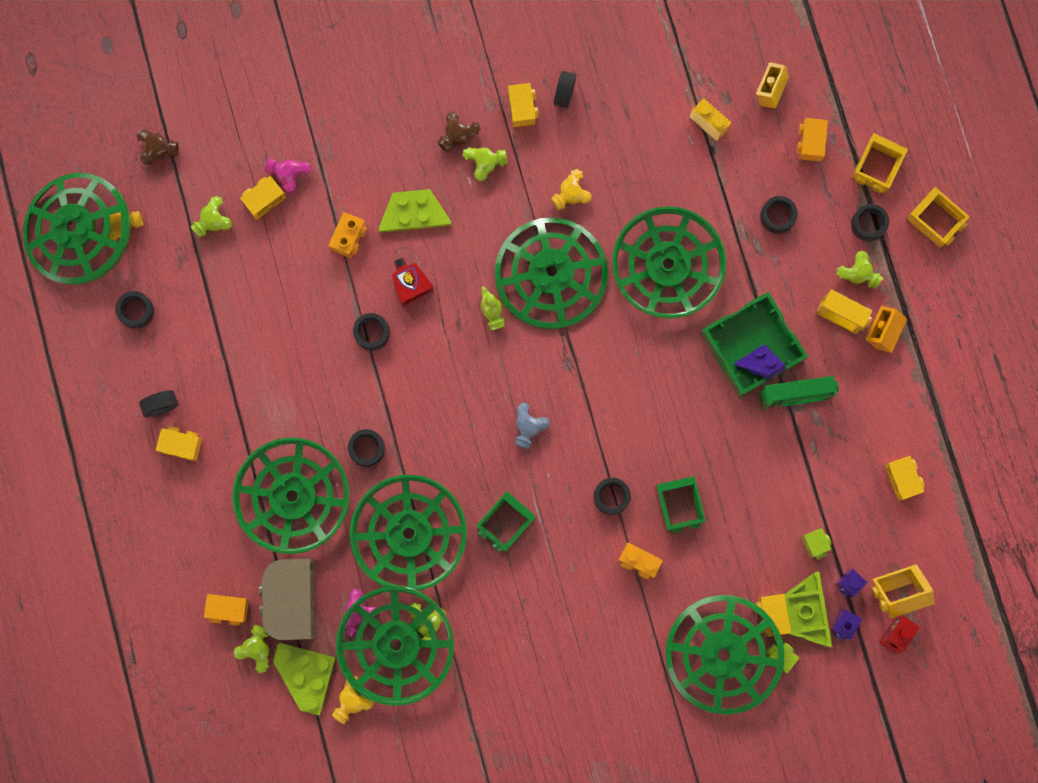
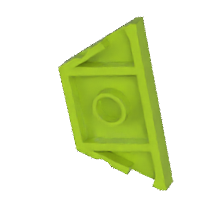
[379,189,451,233]
[784,572,832,647]

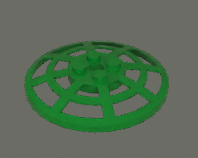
[23,173,131,285]
[612,206,726,319]
[495,218,608,330]
[232,437,350,554]
[350,475,467,591]
[336,586,454,706]
[666,595,784,715]

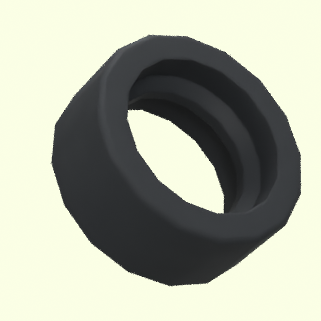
[554,71,576,108]
[760,196,798,234]
[851,204,889,242]
[115,291,154,329]
[353,313,390,351]
[139,390,178,417]
[348,429,385,467]
[594,478,631,515]

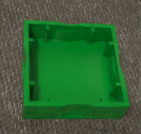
[700,291,808,398]

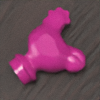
[264,158,311,194]
[345,589,380,637]

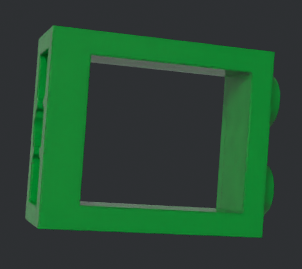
[655,476,706,534]
[476,491,536,553]

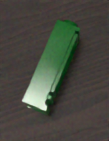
[759,376,839,410]

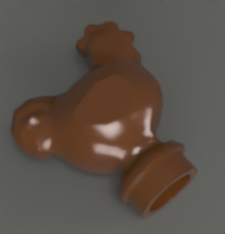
[437,112,481,152]
[136,129,179,165]

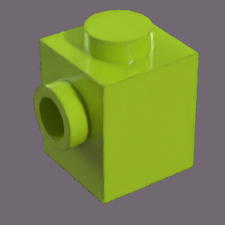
[801,528,832,559]
[766,642,799,674]

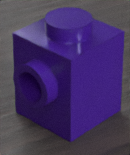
[835,569,868,597]
[831,609,862,641]

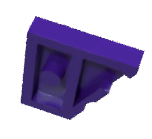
[734,344,787,380]

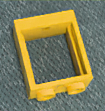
[851,133,908,193]
[906,187,970,248]
[816,289,872,334]
[871,564,934,619]

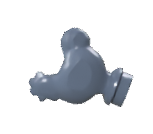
[514,402,550,450]

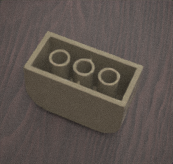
[259,559,316,640]

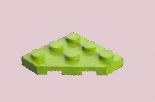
[273,643,336,716]

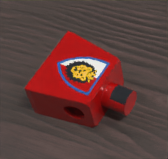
[392,258,434,307]
[879,615,920,654]

